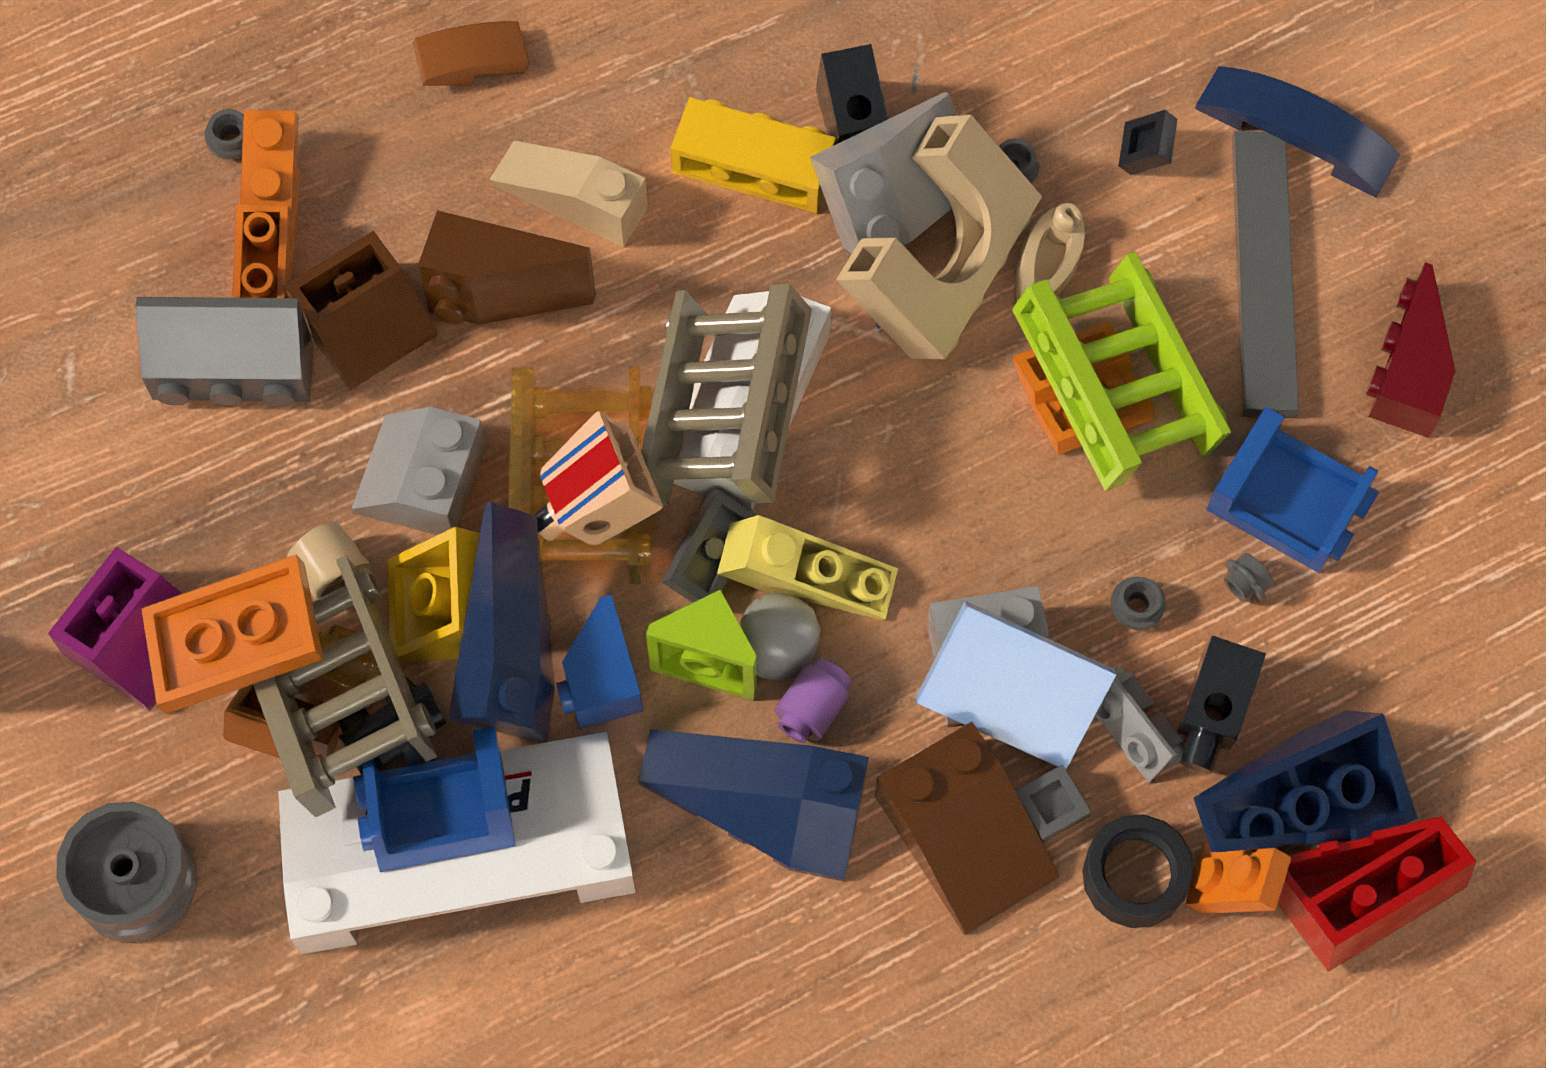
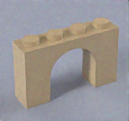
[836,115,1042,359]

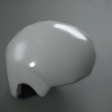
[739,592,821,681]

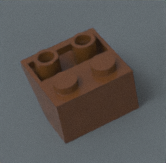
[284,231,438,390]

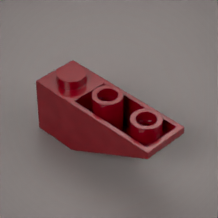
[1366,262,1456,438]

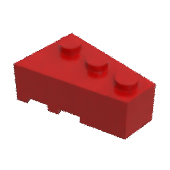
[1278,816,1476,972]

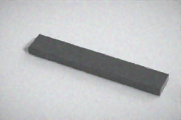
[1232,131,1299,418]

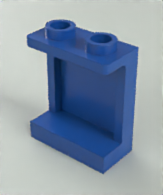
[1207,407,1379,573]
[353,726,516,872]

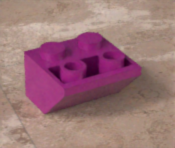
[48,546,182,712]

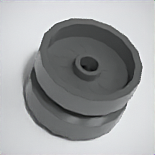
[56,802,197,943]

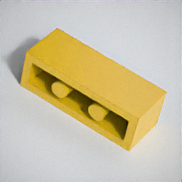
[670,97,836,214]

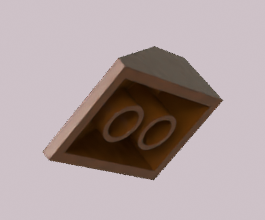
[418,210,596,325]
[875,721,1059,935]

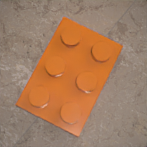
[141,554,323,714]

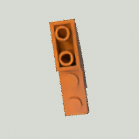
[232,110,300,298]

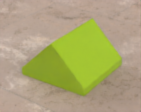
[646,590,757,701]

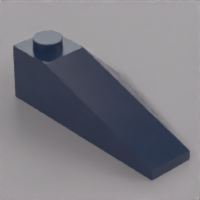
[638,729,869,882]

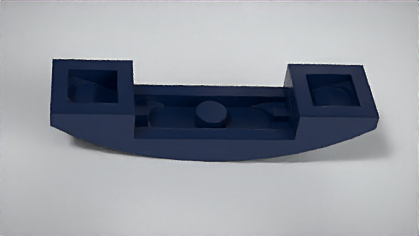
[1195,66,1400,198]

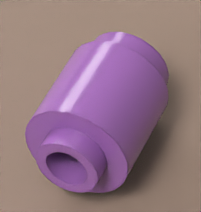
[775,658,852,743]

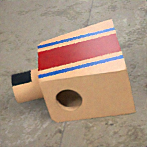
[533,411,663,545]

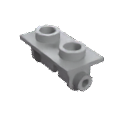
[1095,666,1186,783]

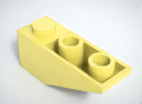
[717,515,898,620]

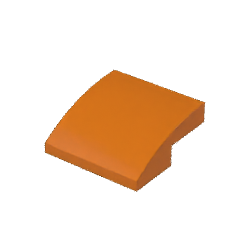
[1013,321,1154,455]

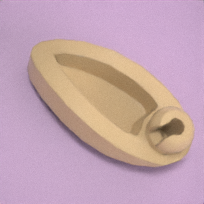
[1015,203,1085,301]

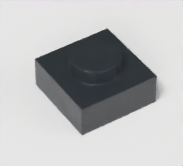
[1118,110,1178,175]

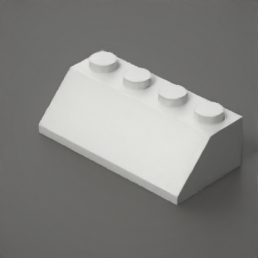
[673,291,831,511]

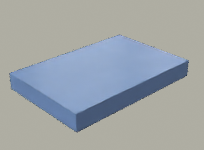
[916,601,1116,769]

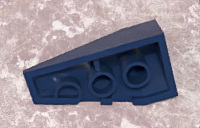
[448,502,555,743]
[1193,711,1418,852]

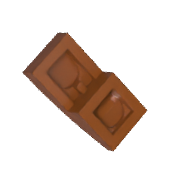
[413,21,529,86]

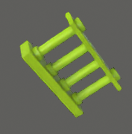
[1012,251,1231,491]

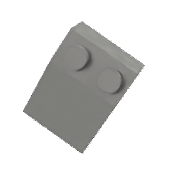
[810,92,957,254]

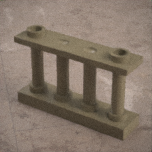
[641,283,812,505]
[253,555,437,817]

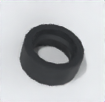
[1082,814,1194,928]

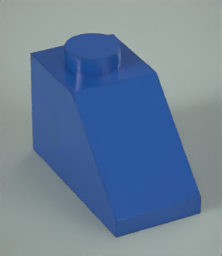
[556,594,643,729]

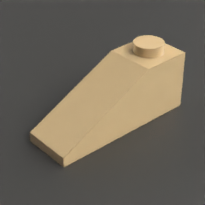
[489,140,648,248]

